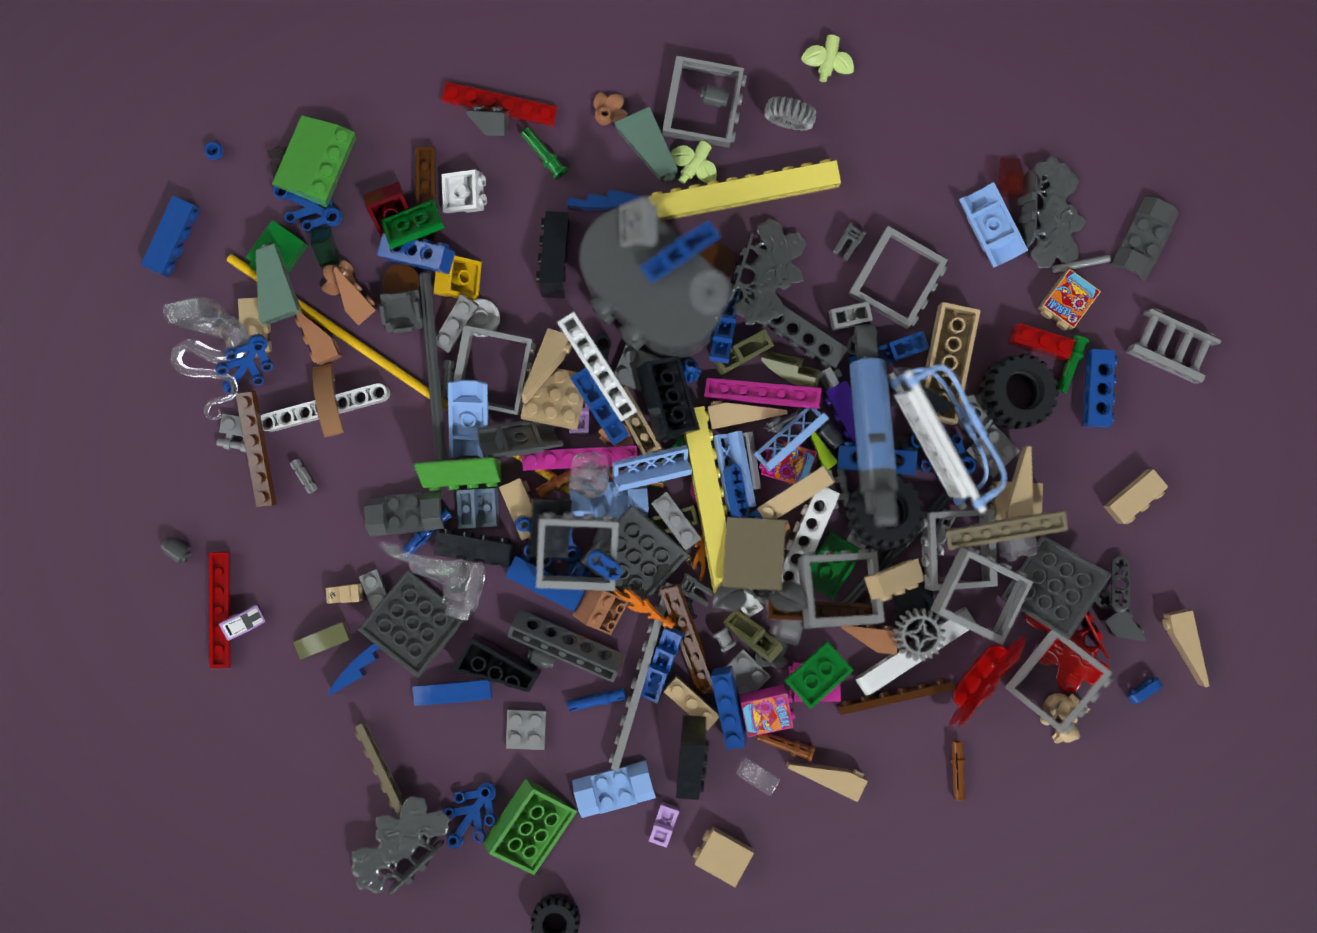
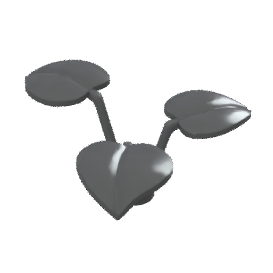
[713,581,807,611]

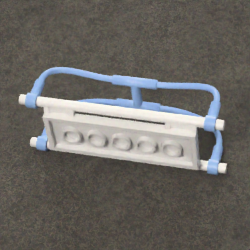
[887,365,1007,513]

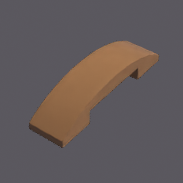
[312,363,344,438]

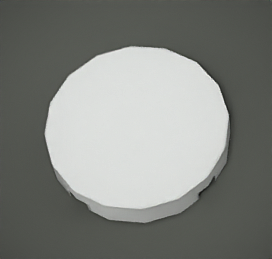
[467,299,500,337]

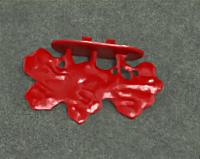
[1024,610,1110,693]
[949,636,1025,727]

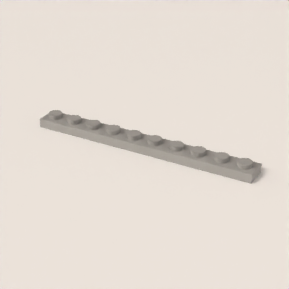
[609,582,673,771]

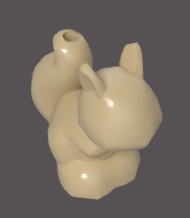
[1040,693,1090,743]

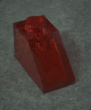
[998,158,1024,198]

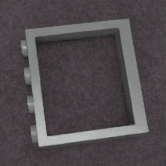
[662,56,747,148]
[847,226,948,329]
[453,325,536,415]
[921,508,998,591]
[536,512,619,591]
[930,547,1033,645]
[797,549,885,629]
[1005,630,1114,734]

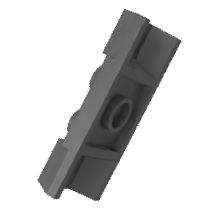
[1110,196,1179,282]
[477,420,563,459]
[364,491,445,537]

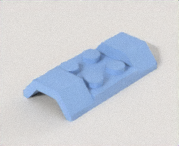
[959,182,1028,268]
[448,380,488,459]
[569,482,649,518]
[572,760,656,818]

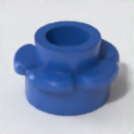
[205,142,224,160]

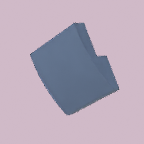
[456,488,500,529]

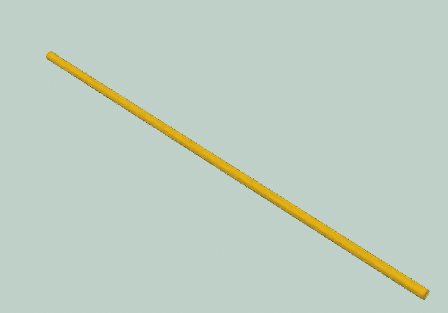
[227,254,571,495]

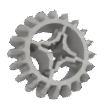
[764,96,817,131]
[893,608,946,661]

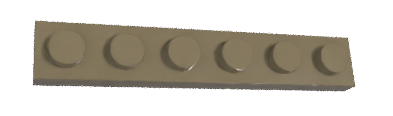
[945,509,1068,550]
[355,720,405,819]

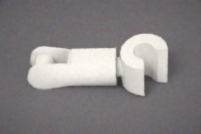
[922,509,956,555]

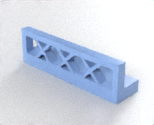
[754,408,829,472]
[713,431,756,511]
[612,445,692,491]

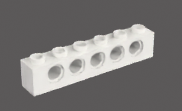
[557,312,637,421]
[782,488,840,585]

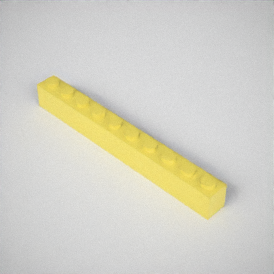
[648,159,841,221]
[684,406,728,594]

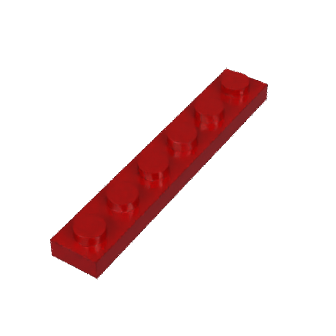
[442,82,558,127]
[209,552,231,668]

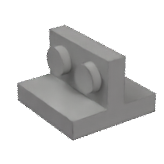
[620,197,657,247]

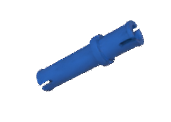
[402,507,453,556]
[567,687,626,712]

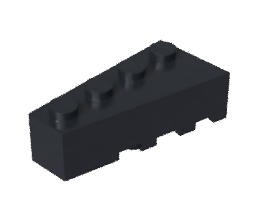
[536,211,570,299]
[433,529,515,568]
[453,633,542,693]
[676,715,709,800]

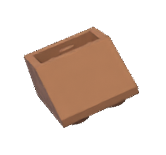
[572,590,628,635]

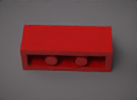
[1008,323,1075,361]

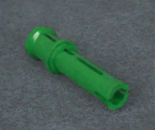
[521,127,568,180]
[1056,335,1090,394]

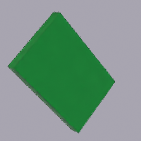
[381,199,445,249]
[810,531,861,600]
[784,641,854,709]

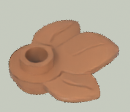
[593,92,629,125]
[321,260,356,296]

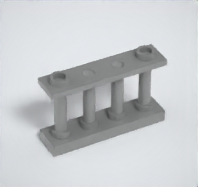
[1126,308,1222,384]

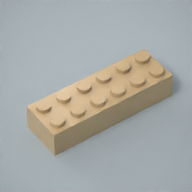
[922,302,981,425]

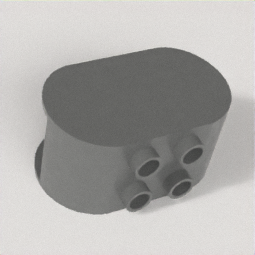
[580,208,726,359]

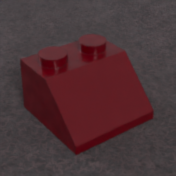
[363,182,410,237]

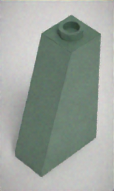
[614,107,678,182]
[256,243,302,325]

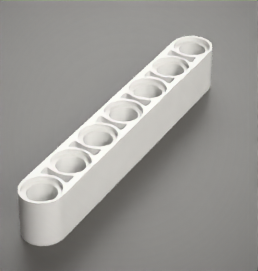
[261,383,390,432]
[855,607,976,696]

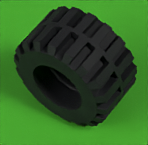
[530,894,580,933]

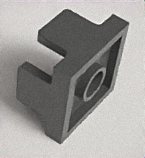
[379,289,424,333]

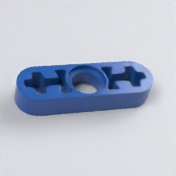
[723,464,749,518]

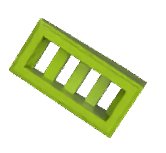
[810,432,838,470]

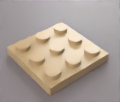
[520,368,584,430]

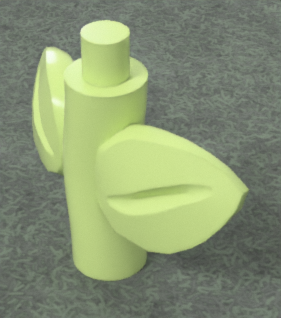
[801,35,854,82]
[670,140,717,184]

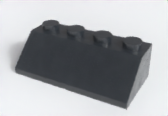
[636,356,700,442]

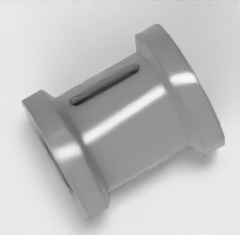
[712,627,737,652]

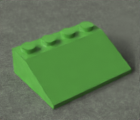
[272,115,356,207]
[415,458,502,492]
[483,778,577,875]

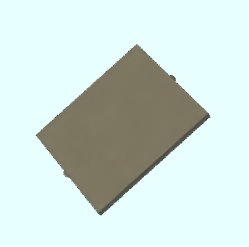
[722,517,786,591]

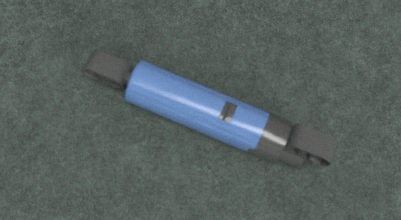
[849,324,898,526]

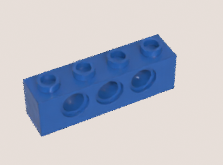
[377,233,455,274]
[1082,349,1118,428]
[837,442,918,475]

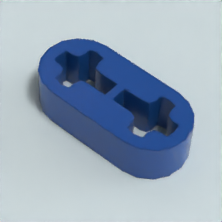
[588,550,622,580]
[1127,676,1163,705]

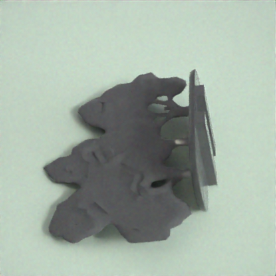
[1017,155,1087,268]
[728,218,806,325]
[351,796,450,895]

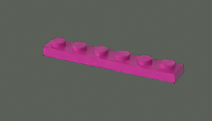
[704,378,822,409]
[522,445,638,471]

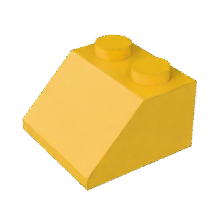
[433,256,482,300]

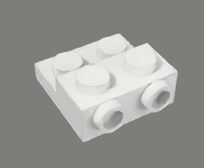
[442,170,487,213]

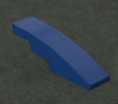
[567,190,647,211]
[640,221,721,284]
[709,286,741,364]
[848,331,930,365]
[570,368,630,446]
[641,627,684,704]
[328,644,380,696]
[412,679,493,706]

